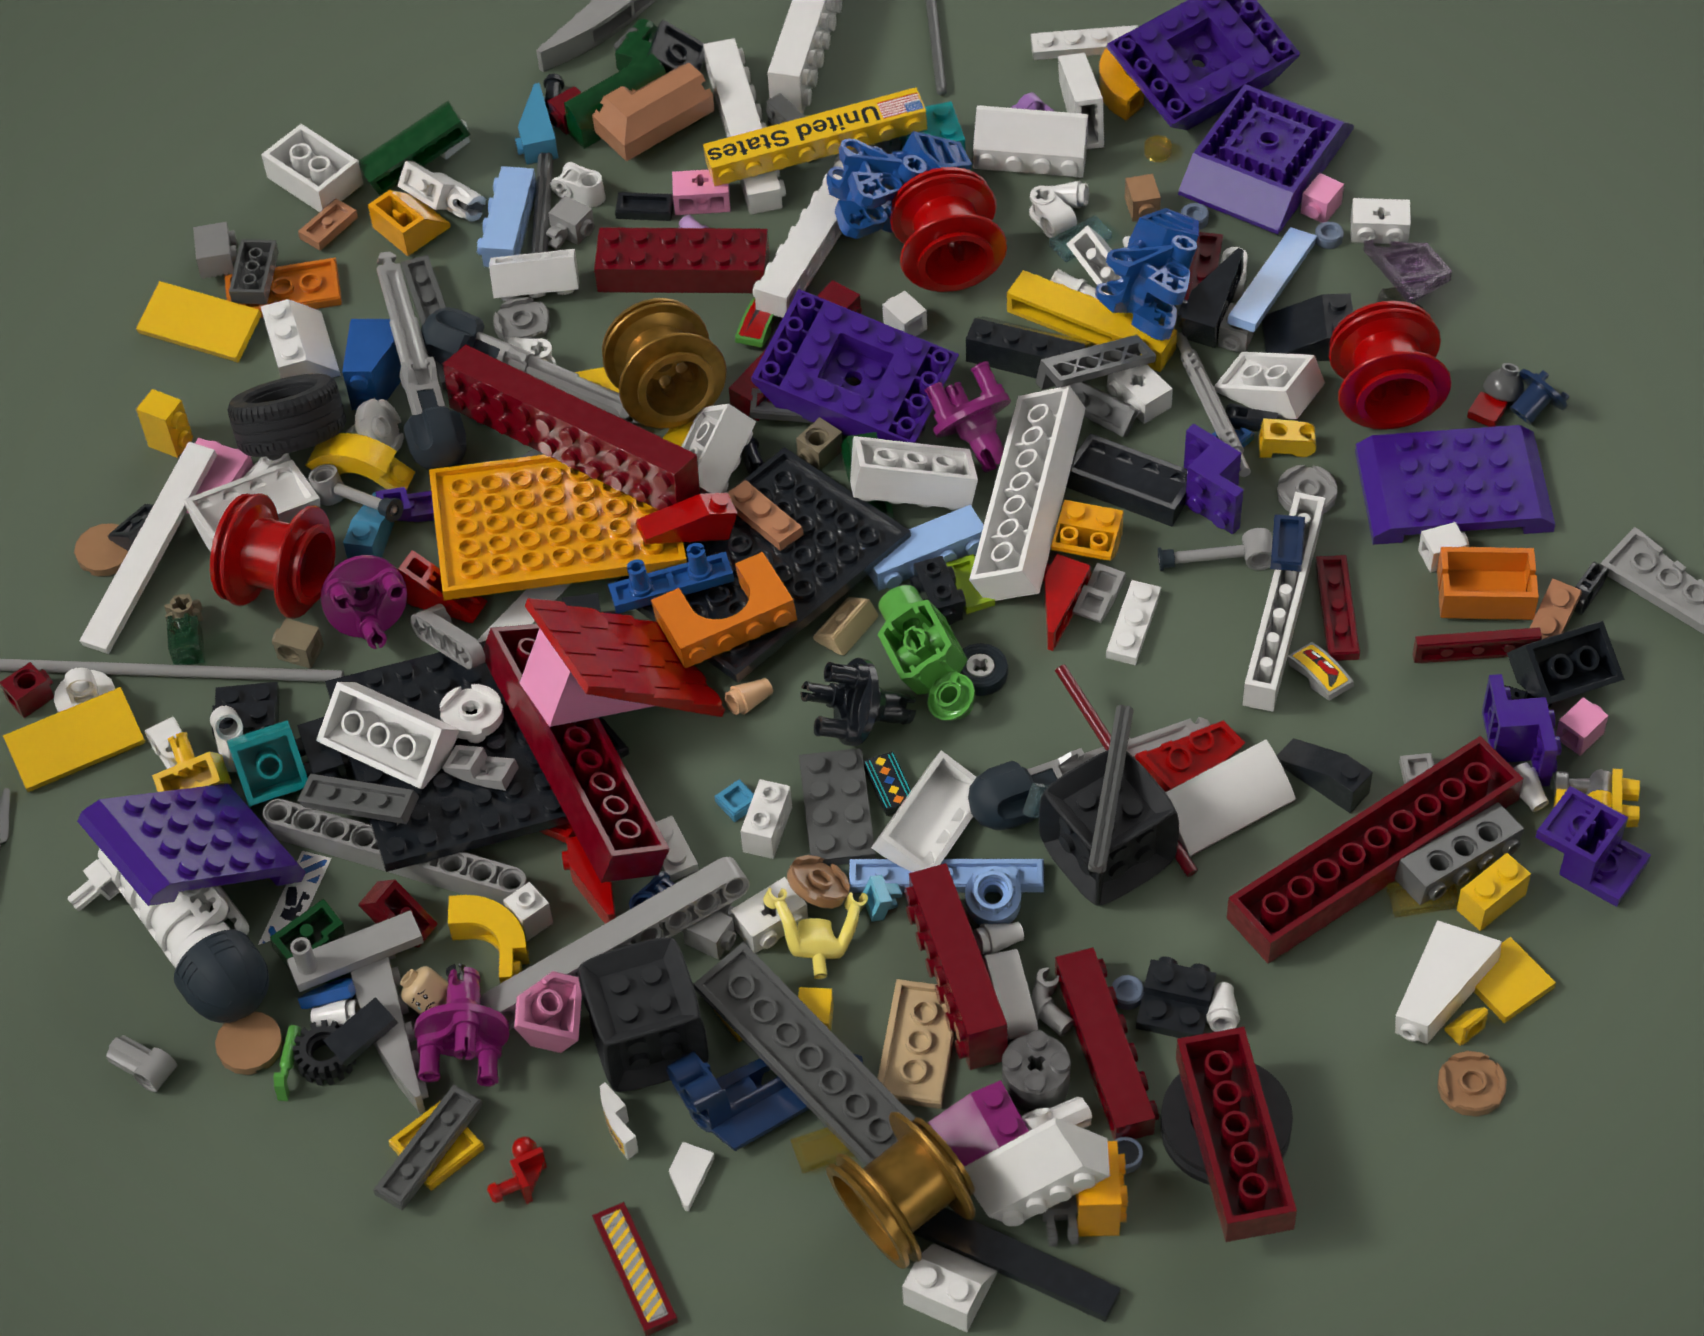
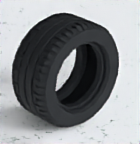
[227,374,347,457]

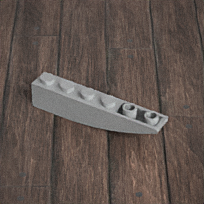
[536,0,656,72]
[351,954,429,1113]

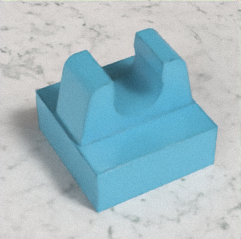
[863,875,902,921]

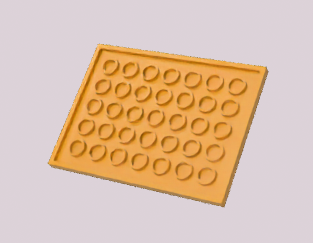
[429,454,687,600]

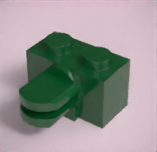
[270,899,346,983]

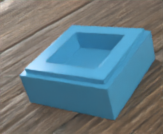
[714,779,754,822]

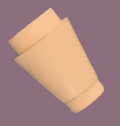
[725,678,773,715]

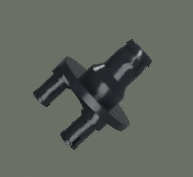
[800,658,916,746]

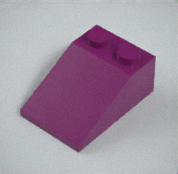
[928,1080,1029,1167]

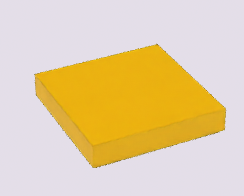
[1474,937,1556,1024]
[388,1101,485,1191]

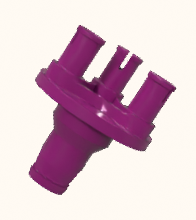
[924,361,1011,472]
[321,555,407,649]
[415,967,510,1087]

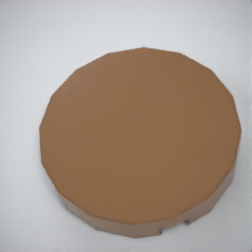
[74,523,128,576]
[787,855,850,909]
[215,1012,283,1075]
[1437,1051,1507,1117]

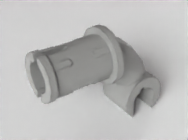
[1032,967,1074,1037]

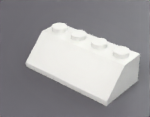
[973,105,1088,177]
[850,436,978,511]
[316,682,460,789]
[964,1117,1110,1226]

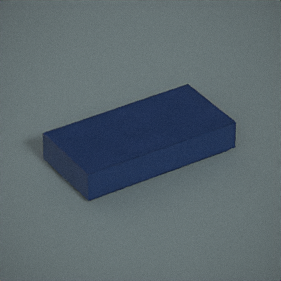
[1270,514,1305,572]

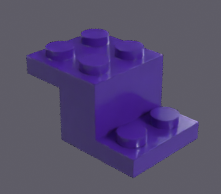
[1183,423,1244,535]
[1482,674,1561,787]
[1535,786,1651,907]

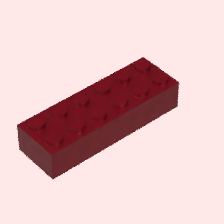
[594,228,770,293]
[905,863,1008,1070]
[1176,1027,1297,1242]

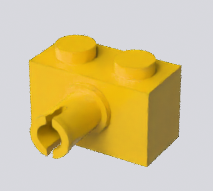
[152,732,232,792]

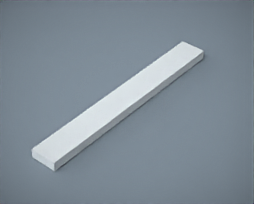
[79,442,217,654]

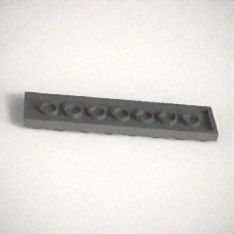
[693,942,915,1166]

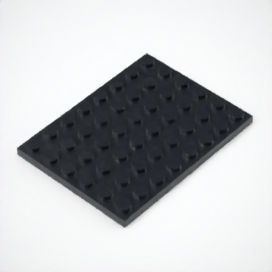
[614,447,911,683]
[325,641,569,872]

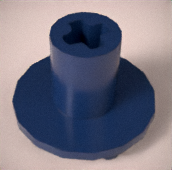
[1510,369,1570,424]

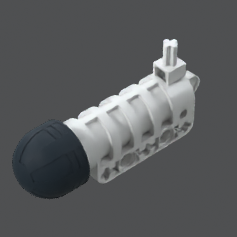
[68,848,269,1023]

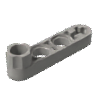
[411,604,485,669]

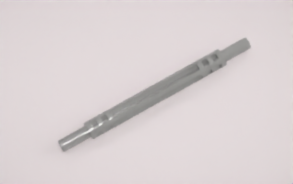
[1176,333,1251,477]

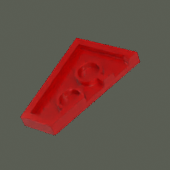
[1134,720,1245,792]

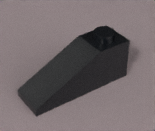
[1277,738,1373,813]

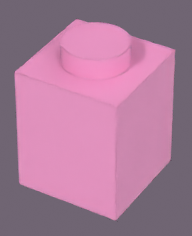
[1301,173,1344,223]
[1556,698,1609,756]

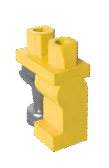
[1553,769,1640,827]

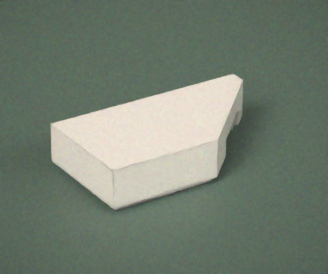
[669,1142,715,1212]

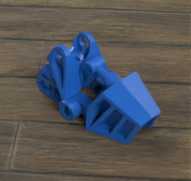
[826,131,972,239]
[1095,208,1199,340]

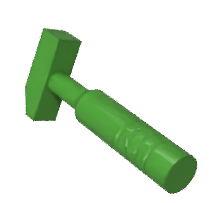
[274,1025,302,1101]

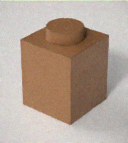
[1125,174,1161,222]

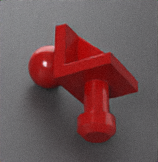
[487,1136,547,1204]

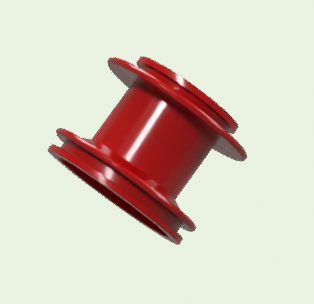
[890,167,1007,292]
[1329,301,1452,430]
[210,493,336,619]

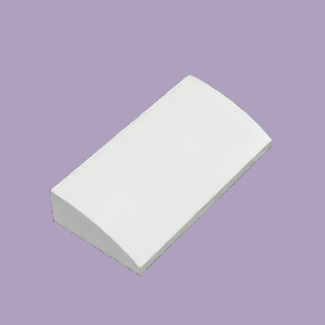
[184,460,320,552]
[1165,739,1296,857]
[871,750,976,872]

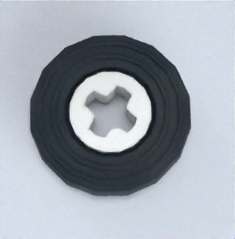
[960,643,1008,696]

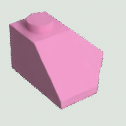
[514,971,582,1053]

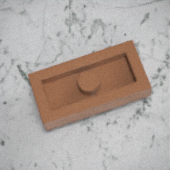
[298,199,358,251]
[1530,579,1582,640]

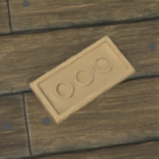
[878,979,955,1109]

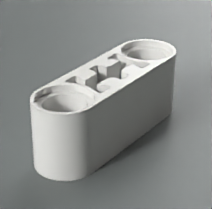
[984,949,1038,1041]

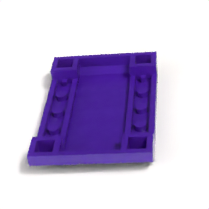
[1355,425,1555,545]
[77,783,306,906]

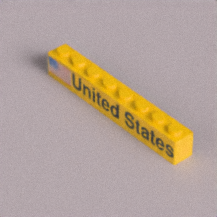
[703,87,927,187]

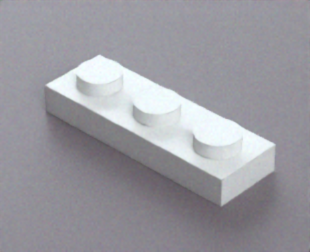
[1106,580,1161,665]

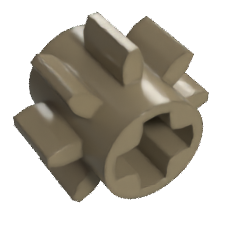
[164,593,203,632]

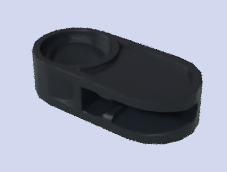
[1574,562,1609,615]

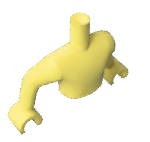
[763,888,868,979]

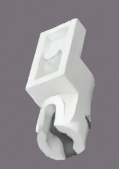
[398,161,486,221]

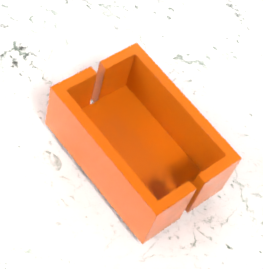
[1437,547,1539,620]

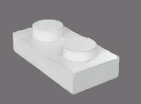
[656,816,699,881]

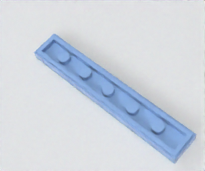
[1227,227,1317,332]
[849,859,1044,893]

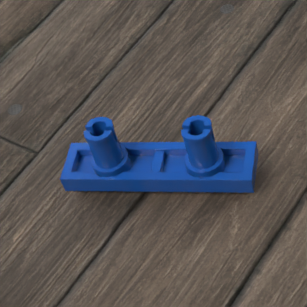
[608,543,735,614]

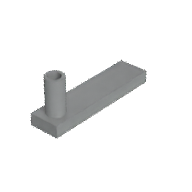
[287,910,424,992]

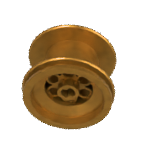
[602,298,727,429]
[826,1112,975,1269]

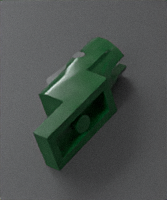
[614,18,657,71]

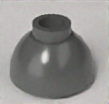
[1483,363,1524,402]

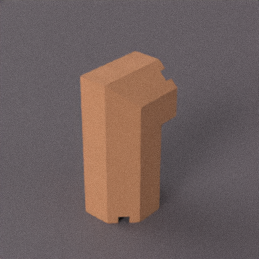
[593,63,715,162]

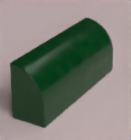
[564,53,666,149]
[358,100,471,195]

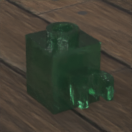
[166,613,205,665]

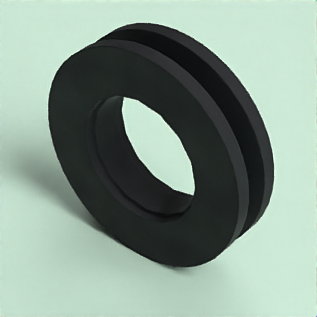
[1160,1064,1293,1185]

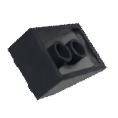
[1178,248,1244,348]
[1262,293,1353,361]

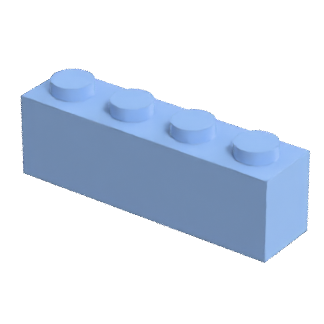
[477,166,536,267]
[862,505,984,591]

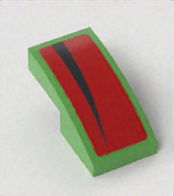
[735,298,777,348]

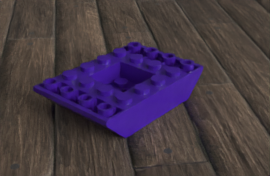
[1106,0,1300,130]
[1178,84,1354,235]
[751,289,959,443]

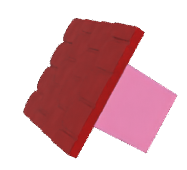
[520,598,725,727]

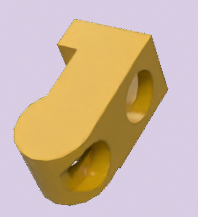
[1258,418,1316,458]

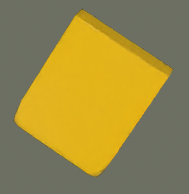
[1444,1007,1488,1046]

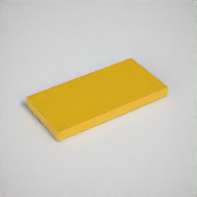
[136,281,262,363]
[3,687,145,792]

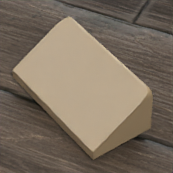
[813,597,878,655]

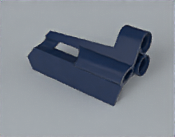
[666,1051,863,1151]

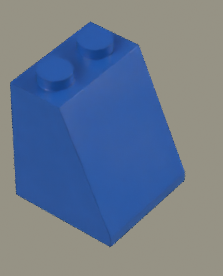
[342,319,402,410]

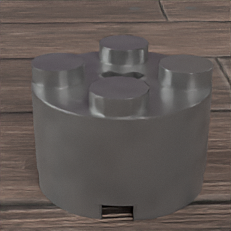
[1002,1030,1070,1112]

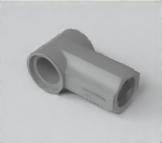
[106,1035,177,1092]

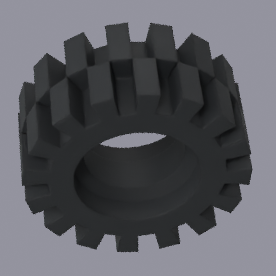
[293,1020,357,1086]

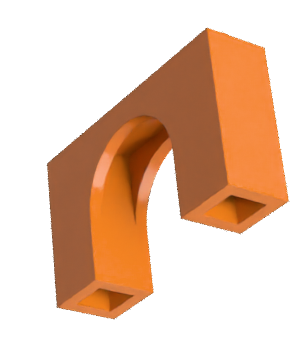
[651,552,797,669]

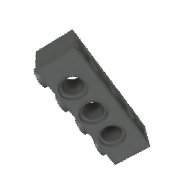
[1394,802,1524,906]

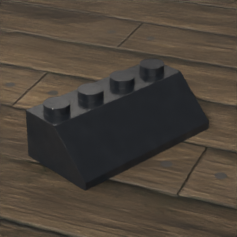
[966,316,1094,378]

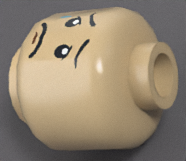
[400,966,448,1015]

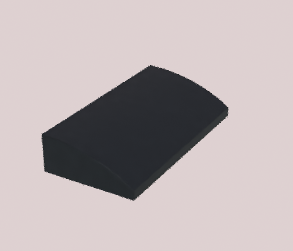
[1066,434,1187,527]

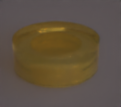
[1144,135,1172,162]

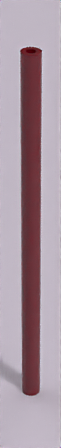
[1055,664,1198,877]

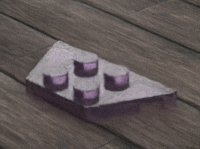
[1364,240,1452,303]

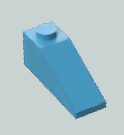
[515,83,558,165]
[343,492,395,559]

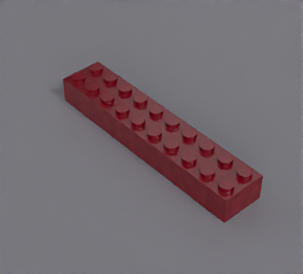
[443,345,700,510]
[483,624,670,883]
[1226,736,1524,964]

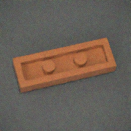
[728,480,804,551]

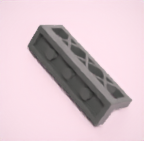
[1036,335,1157,390]

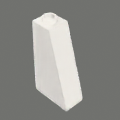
[1058,53,1104,149]
[1395,920,1501,1044]

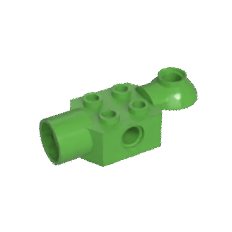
[877,585,975,721]

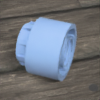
[965,866,1021,925]

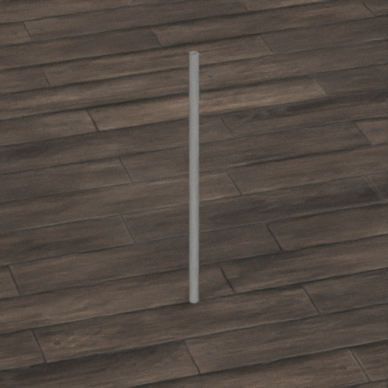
[0,659,344,682]

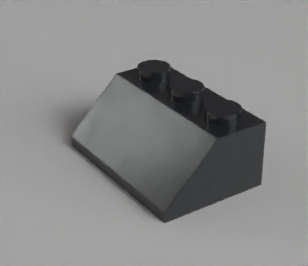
[1507,621,1625,704]

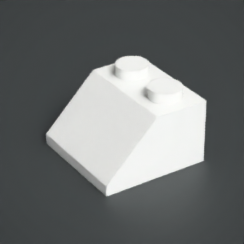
[902,1243,997,1332]

